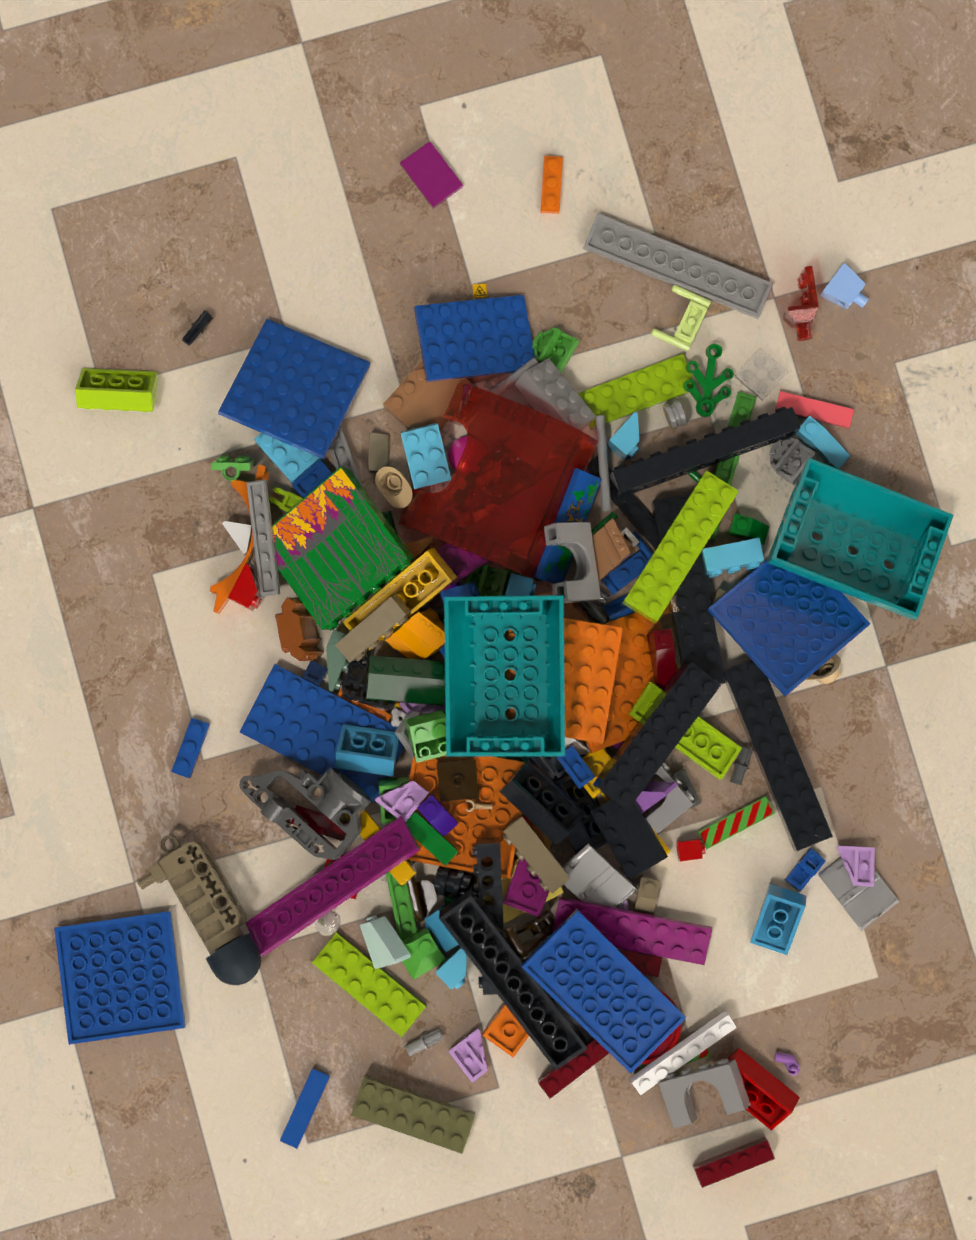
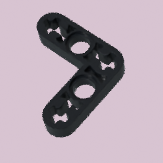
[342,650,395,711]

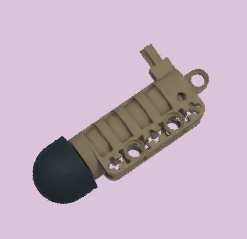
[137,835,261,985]

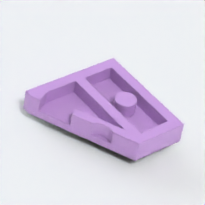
[837,846,875,887]

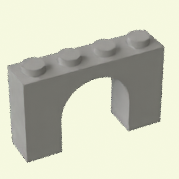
[544,522,601,603]
[646,762,695,834]
[659,1058,751,1128]

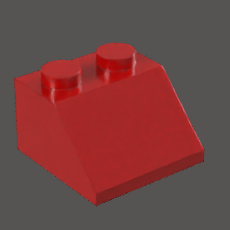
[228,563,262,612]

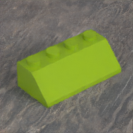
[75,368,158,412]

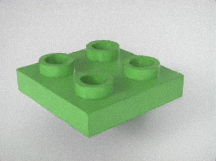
[211,455,254,481]

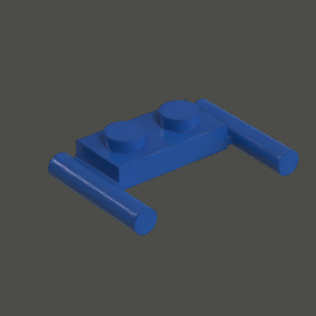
[602,531,653,595]

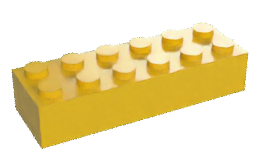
[343,548,458,652]

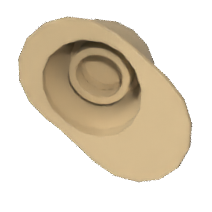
[375,466,413,508]
[806,655,841,684]

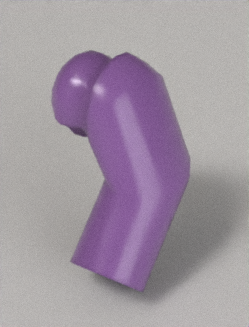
[774,1052,800,1076]

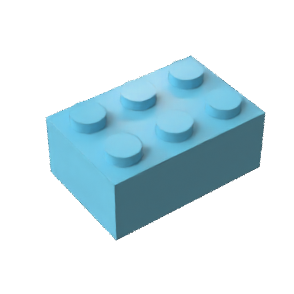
[400,423,451,489]
[254,433,322,484]
[701,538,764,578]

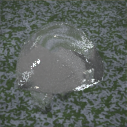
[313,907,341,936]

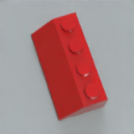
[728,1048,800,1131]

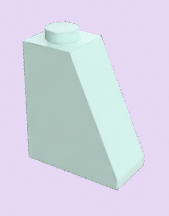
[360,915,411,969]

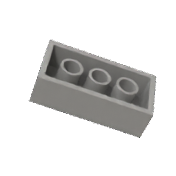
[514,358,596,443]

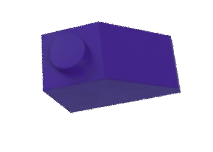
[417,794,459,836]

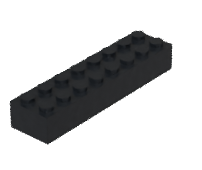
[592,661,721,811]

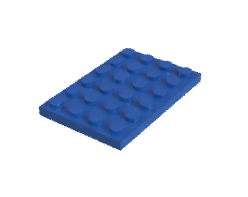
[414,295,535,382]

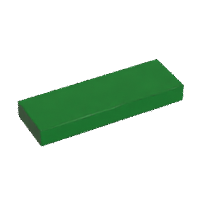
[406,812,459,866]

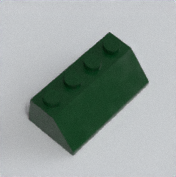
[366,655,445,706]

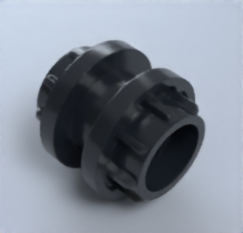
[434,866,474,899]

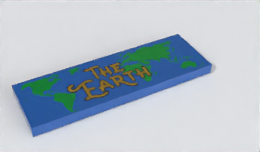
[535,468,602,584]

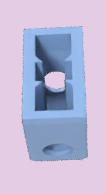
[820,263,869,309]

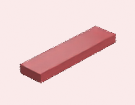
[775,391,854,429]

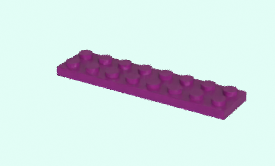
[553,897,712,965]

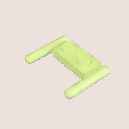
[651,285,711,352]

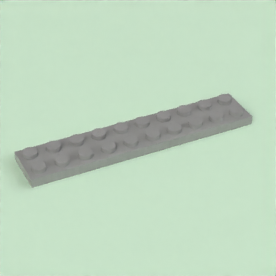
[583,213,773,319]

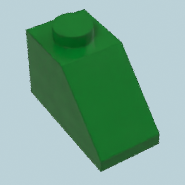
[727,513,770,545]

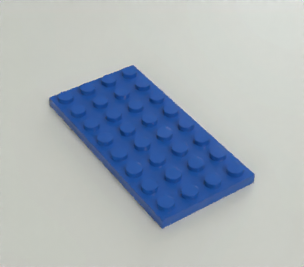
[240,664,405,803]
[521,909,686,1074]

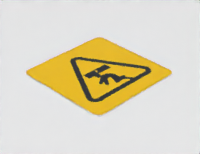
[472,283,487,298]

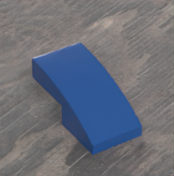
[784,849,826,892]

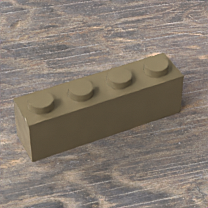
[335,594,411,663]
[502,815,570,893]

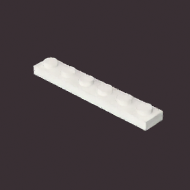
[629,1011,737,1095]

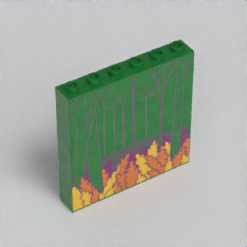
[272,467,415,631]

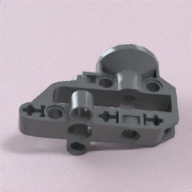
[239,766,372,860]

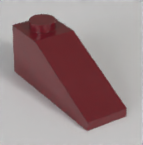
[646,629,676,690]
[291,805,349,841]

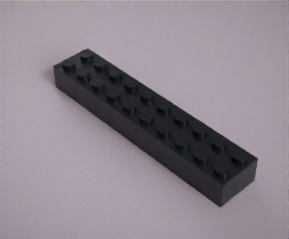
[609,406,800,499]
[651,494,726,685]
[724,659,833,851]
[439,889,588,1070]

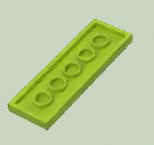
[577,354,697,430]
[628,682,742,780]
[312,932,426,1037]

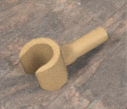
[465,800,493,812]

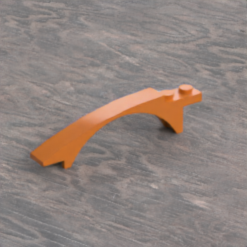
[210,465,270,614]

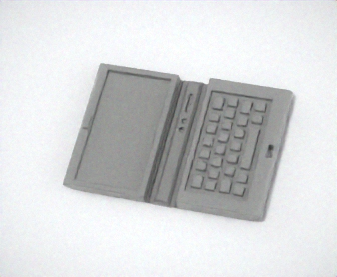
[562,844,638,908]
[819,846,899,931]

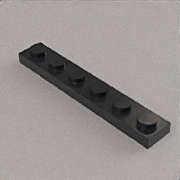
[585,455,659,550]

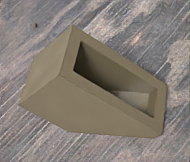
[633,877,660,915]

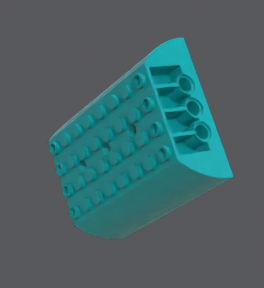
[767,458,954,621]
[444,596,565,756]

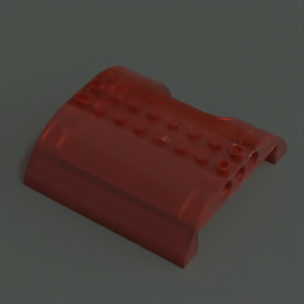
[398,383,598,582]

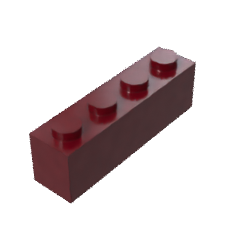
[538,1037,609,1099]
[692,1137,775,1188]

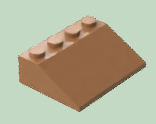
[383,360,477,430]

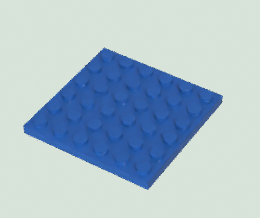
[218,318,370,459]
[708,560,870,697]
[54,911,186,1045]

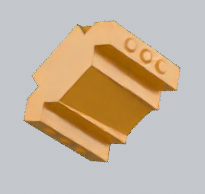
[385,607,445,660]

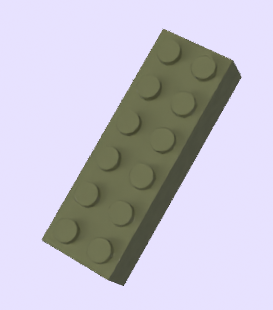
[351,1075,475,1154]

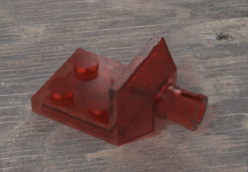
[783,266,819,341]

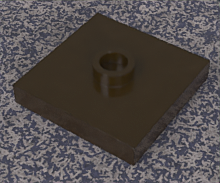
[436,759,480,802]

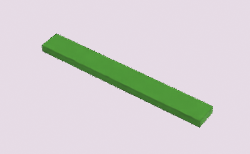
[709,392,756,542]

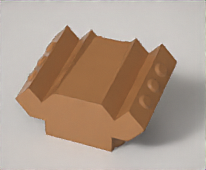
[592,518,635,582]

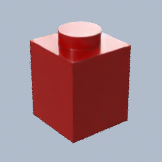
[676,839,706,862]

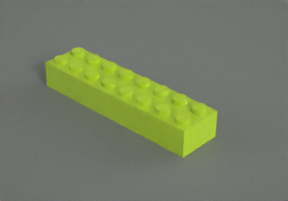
[623,470,739,624]

